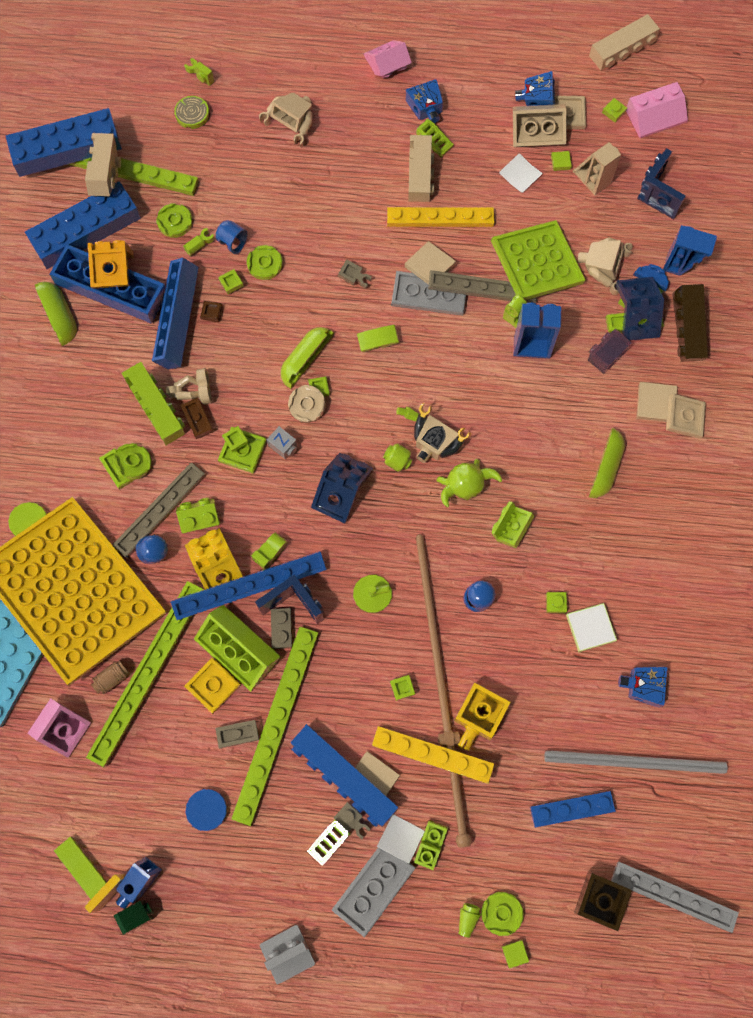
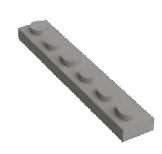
[611,862,739,933]

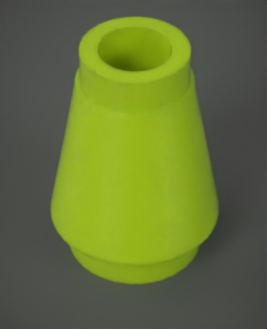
[458,903,481,938]

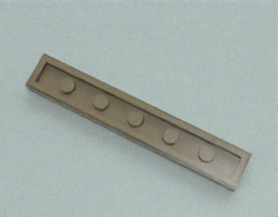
[428,270,536,303]
[112,462,206,559]

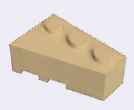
[85,133,121,196]
[408,135,434,202]
[573,142,621,195]

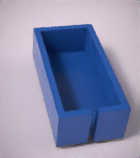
[513,303,561,359]

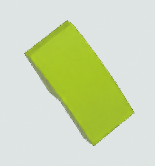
[357,325,399,352]
[414,820,448,870]

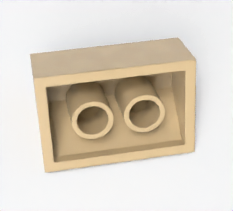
[513,104,566,147]

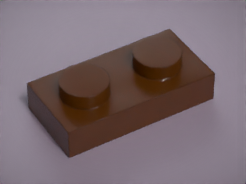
[181,397,213,439]

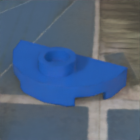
[633,264,669,291]

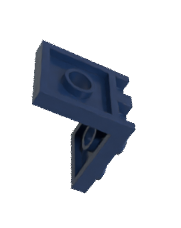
[637,148,686,220]
[616,277,664,341]
[311,453,373,524]
[255,574,324,624]

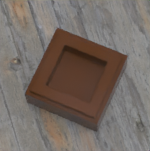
[200,301,222,322]

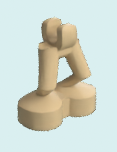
[166,368,212,405]

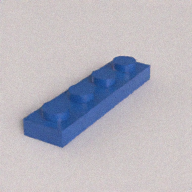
[530,791,615,828]

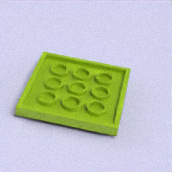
[491,220,585,300]

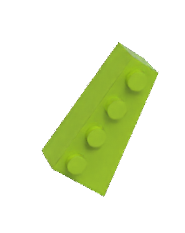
[122,362,185,445]

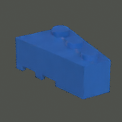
[663,225,717,276]

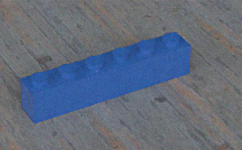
[152,257,199,369]
[290,724,398,827]

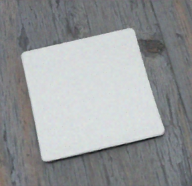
[499,154,542,192]
[377,815,424,863]

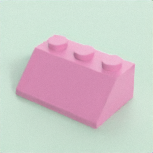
[626,82,688,138]

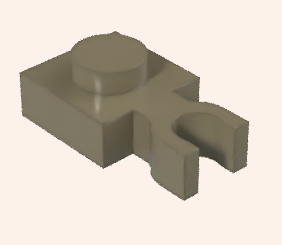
[338,259,372,289]
[334,802,371,840]

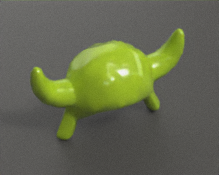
[437,459,502,507]

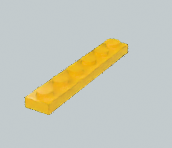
[387,207,494,227]
[372,726,495,784]

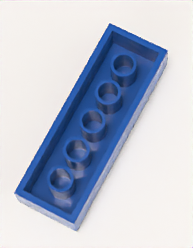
[5,108,122,177]
[25,181,141,269]
[49,244,165,324]

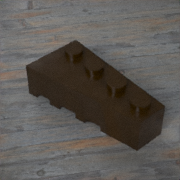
[672,284,708,362]

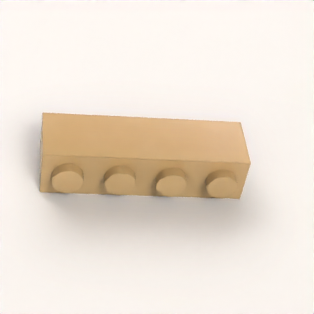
[589,14,660,70]

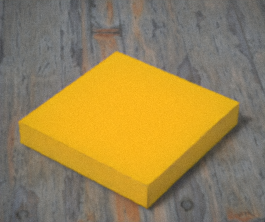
[184,657,241,714]
[85,874,126,913]

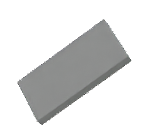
[391,271,466,316]
[332,848,415,937]

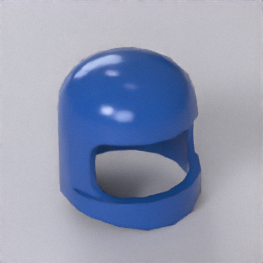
[215,220,248,255]
[136,535,168,565]
[463,580,496,612]

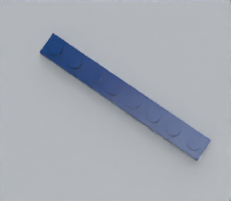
[170,551,326,620]

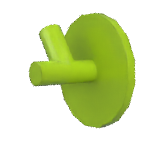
[353,575,392,613]

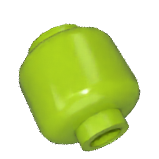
[383,444,412,472]

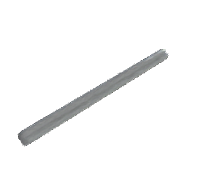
[544,751,728,774]

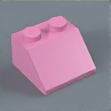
[364,40,411,78]
[28,698,91,758]

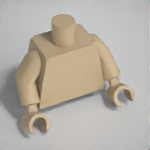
[259,93,313,148]
[578,237,632,295]

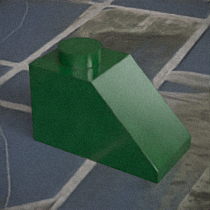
[113,900,154,935]

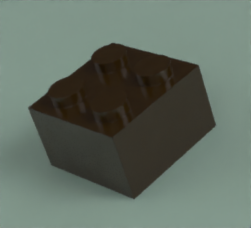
[574,873,632,931]

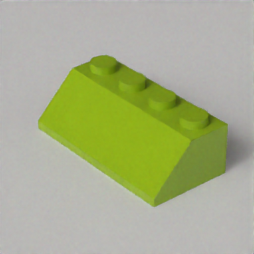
[194,605,280,692]

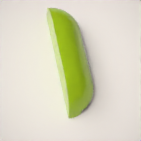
[35,282,77,346]
[281,327,334,389]
[589,428,625,498]

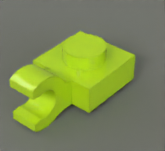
[184,58,214,86]

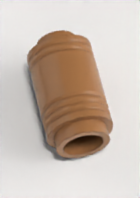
[91,661,128,694]

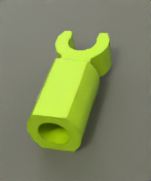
[183,228,215,256]

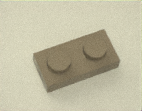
[271,608,292,649]
[215,720,259,749]

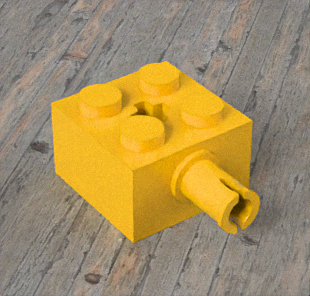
[454,683,510,751]

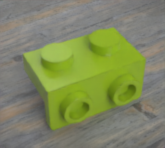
[176,498,220,533]
[492,501,534,548]

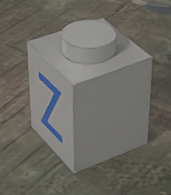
[267,426,297,459]

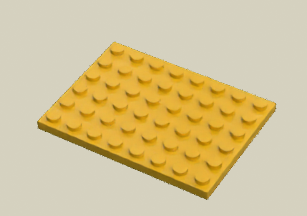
[0,497,166,687]

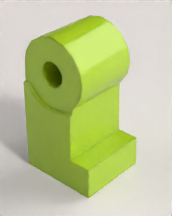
[503,295,527,328]
[251,532,288,569]

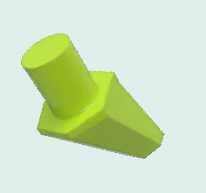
[396,406,419,421]

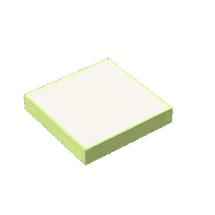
[566,603,617,652]

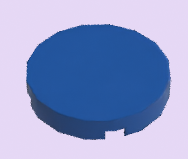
[185,789,227,831]

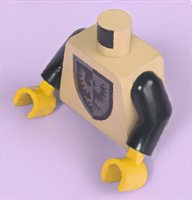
[414,403,471,463]

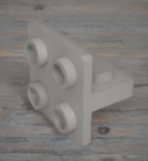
[260,925,315,984]

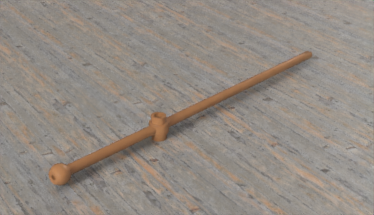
[416,534,472,848]

